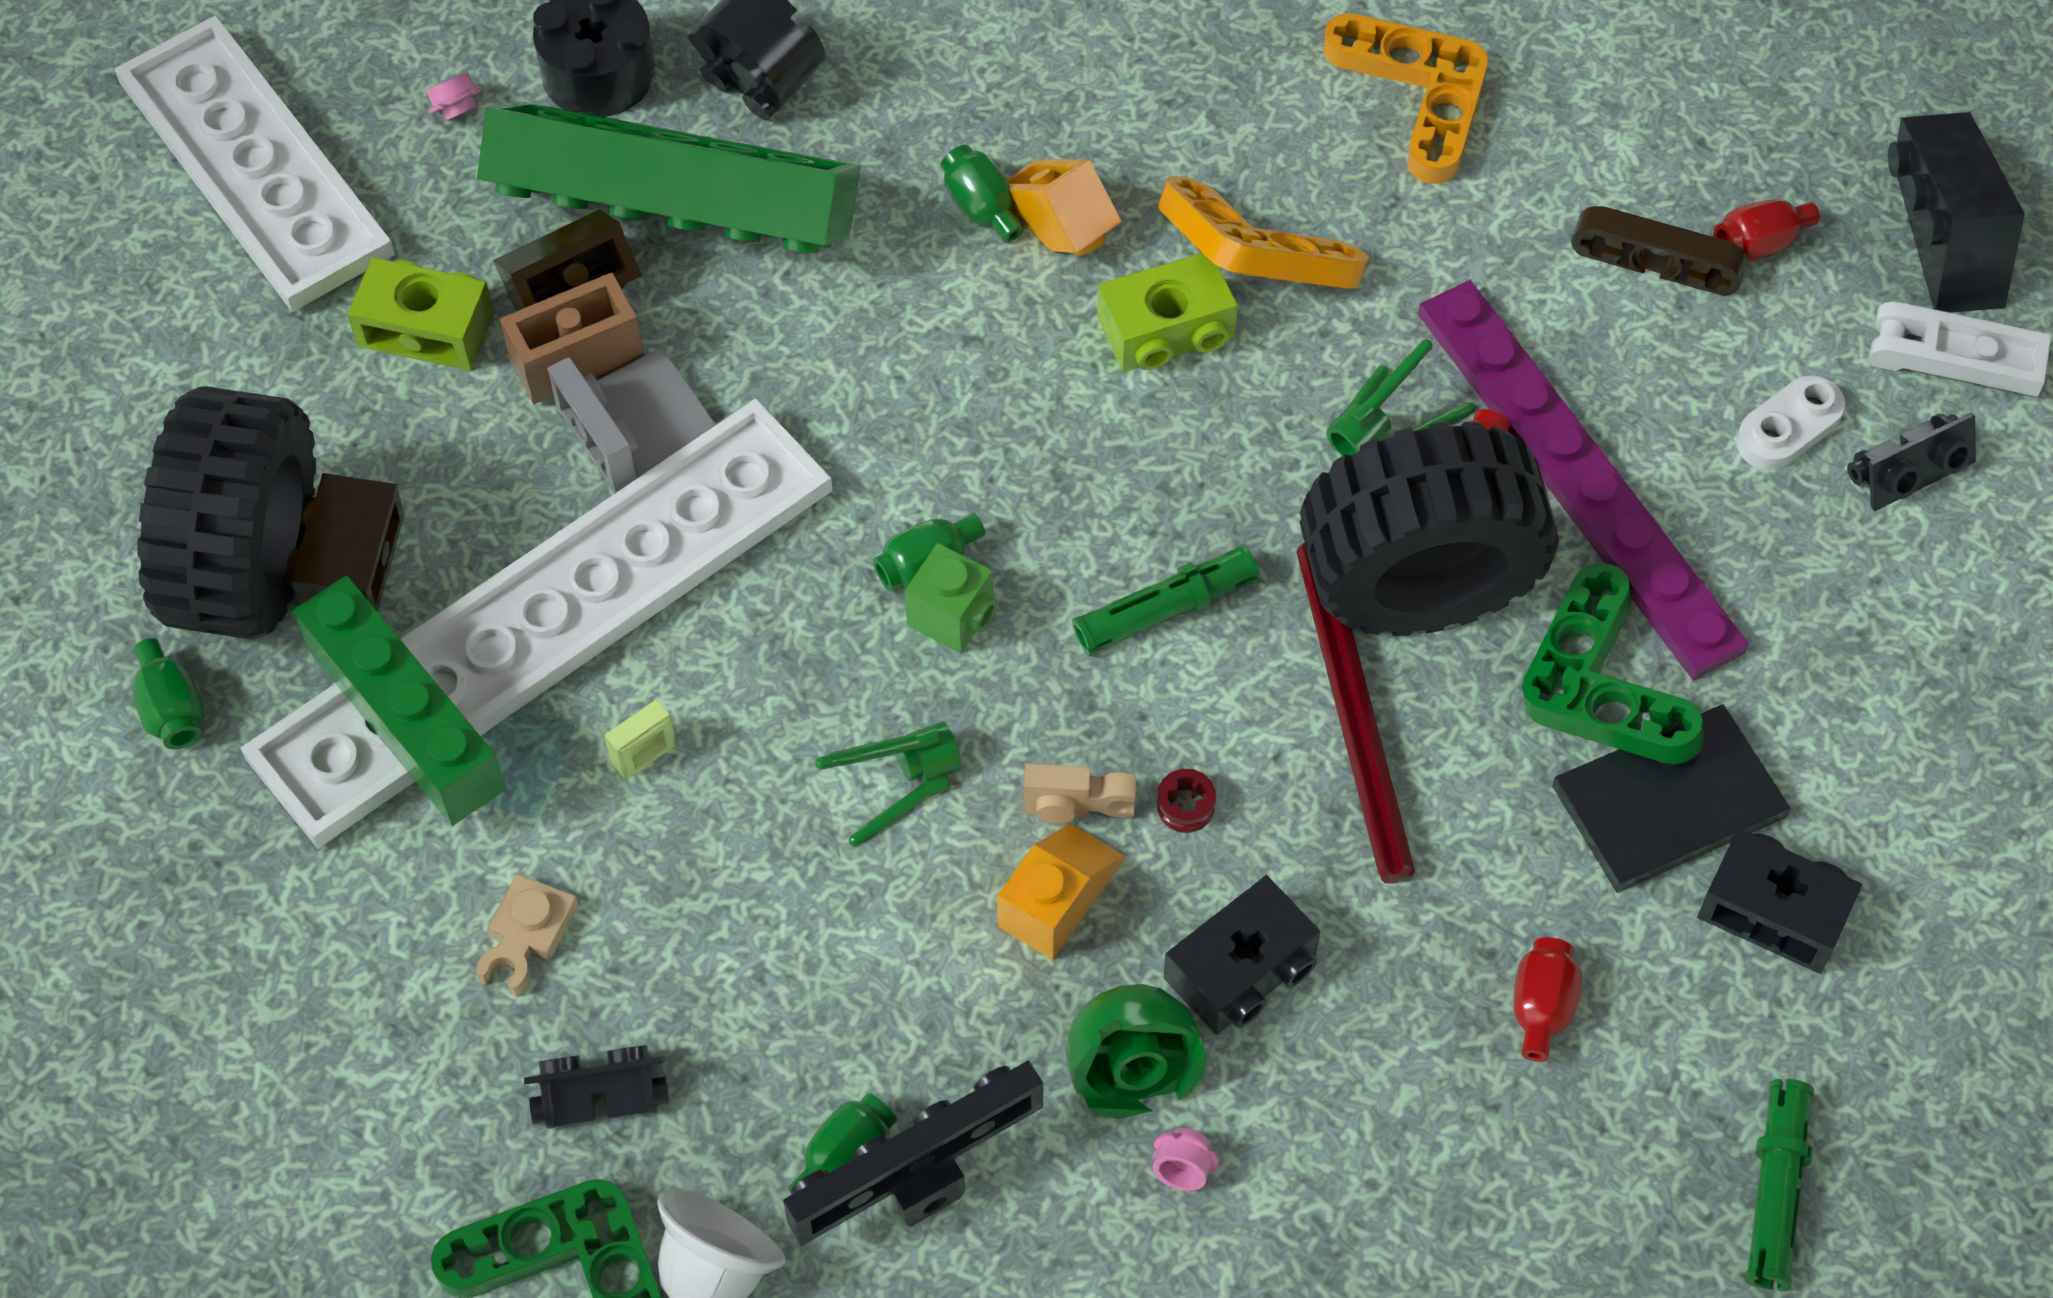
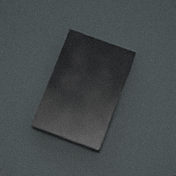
[1552,704,1791,893]

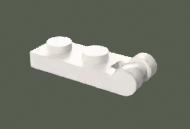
[1869,302,2051,397]

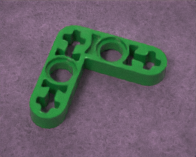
[1522,563,1704,764]
[431,1179,661,1298]

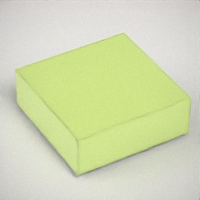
[604,699,676,779]

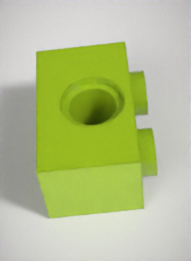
[1097,253,1238,372]
[347,257,494,371]

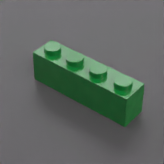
[292,575,506,827]

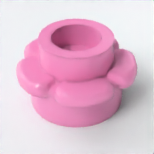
[426,72,482,121]
[1153,1128,1219,1191]

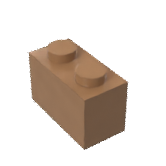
[500,273,644,405]

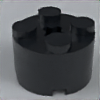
[533,0,655,117]
[688,0,826,120]

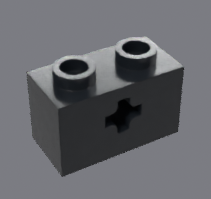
[1697,828,1863,974]
[1163,874,1321,1035]

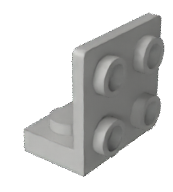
[547,349,716,494]

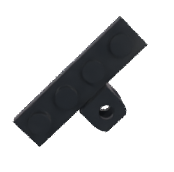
[783,1060,1043,1246]

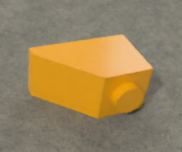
[1006,159,1122,256]
[997,824,1125,960]

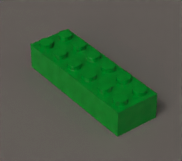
[477,102,861,253]

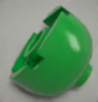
[1066,984,1207,1119]

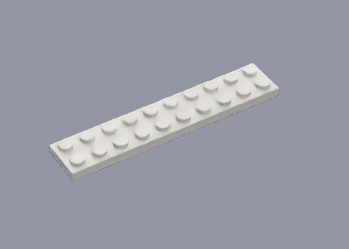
[240,398,833,849]

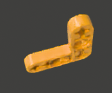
[1323,13,1488,184]
[1158,176,1369,289]

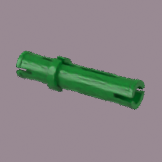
[1072,544,1259,656]
[1745,1079,1814,1291]

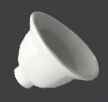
[657,1188,786,1298]

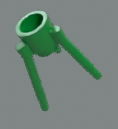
[1326,339,1476,456]
[815,721,961,847]

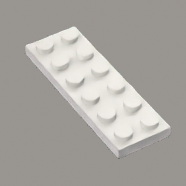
[114,15,395,312]

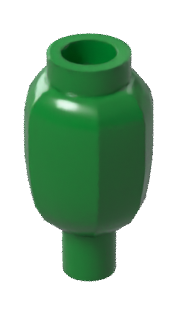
[941,145,1024,243]
[873,513,986,592]
[133,638,204,749]
[788,1093,897,1193]

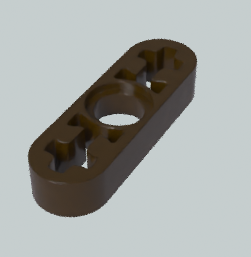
[1571,206,1747,296]

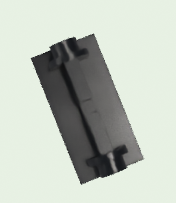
[1847,412,1976,512]
[524,1045,670,1129]

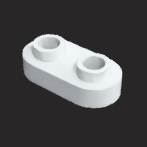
[1736,376,1845,470]

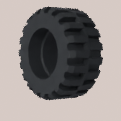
[137,386,316,640]
[1299,422,1559,636]

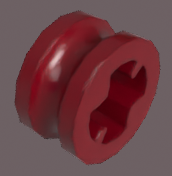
[1157,769,1216,833]

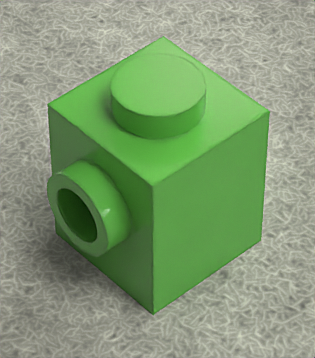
[905,543,997,653]

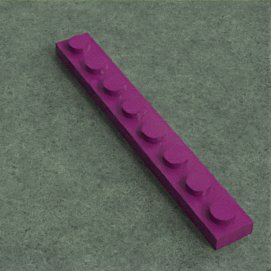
[1418,279,1749,681]

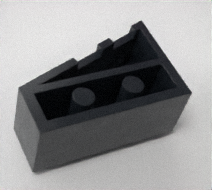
[1888,112,2025,313]

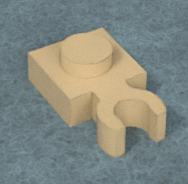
[1023,763,1136,824]
[476,874,579,997]

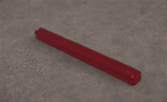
[1296,543,1415,884]

